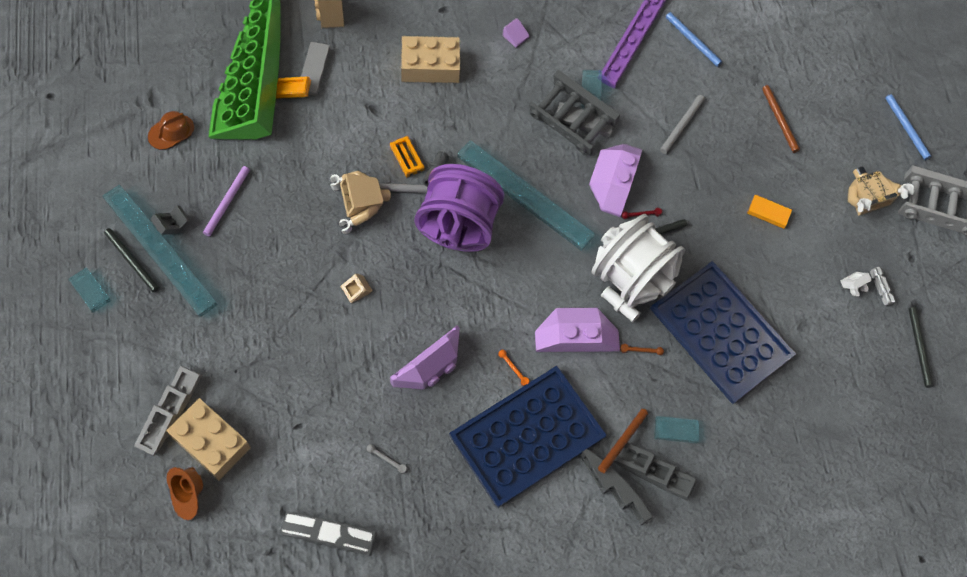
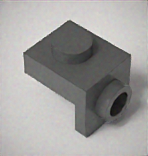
[151,206,190,235]

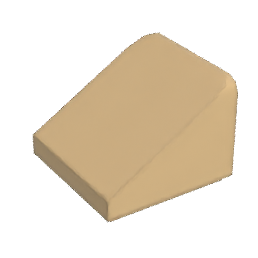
[341,274,372,303]

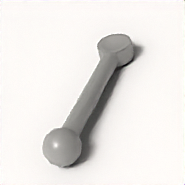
[367,444,407,474]

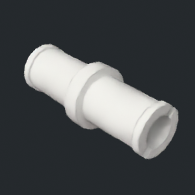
[601,286,641,322]

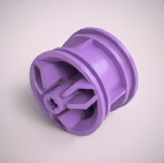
[414,164,504,252]

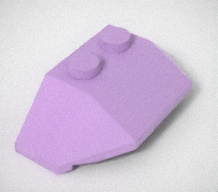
[589,144,642,217]
[535,308,620,352]
[390,325,460,390]

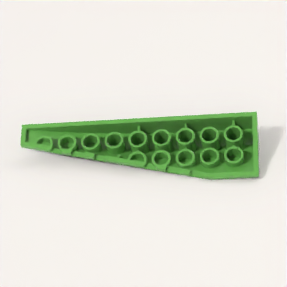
[208,0,281,139]

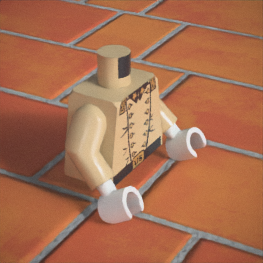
[847,166,914,215]
[330,171,391,234]

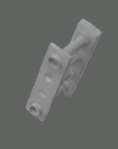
[898,165,967,236]

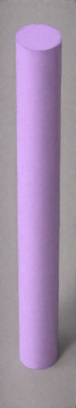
[203,166,250,237]

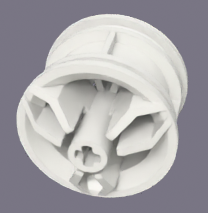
[592,214,685,308]

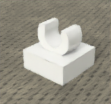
[840,272,872,296]

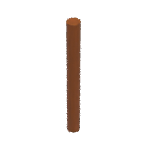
[762,85,800,153]
[598,409,648,473]

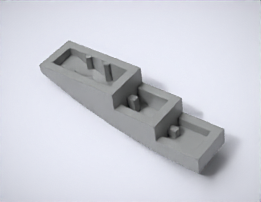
[134,366,202,456]

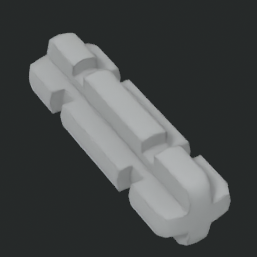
[870,267,896,306]

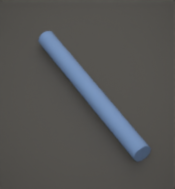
[666,12,722,67]
[885,94,931,160]

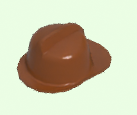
[148,111,194,150]
[166,467,203,520]

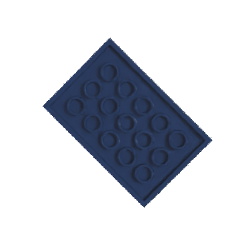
[650,261,796,404]
[449,366,607,509]

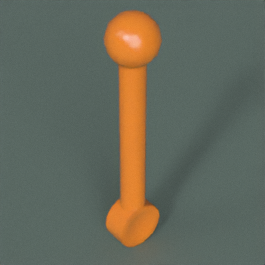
[498,350,529,386]

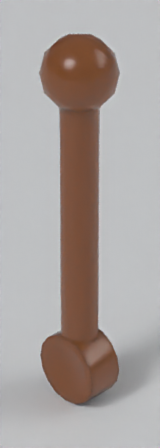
[620,344,664,355]

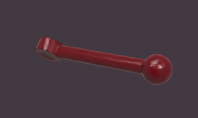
[622,207,662,219]

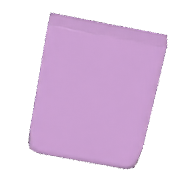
[503,18,529,47]

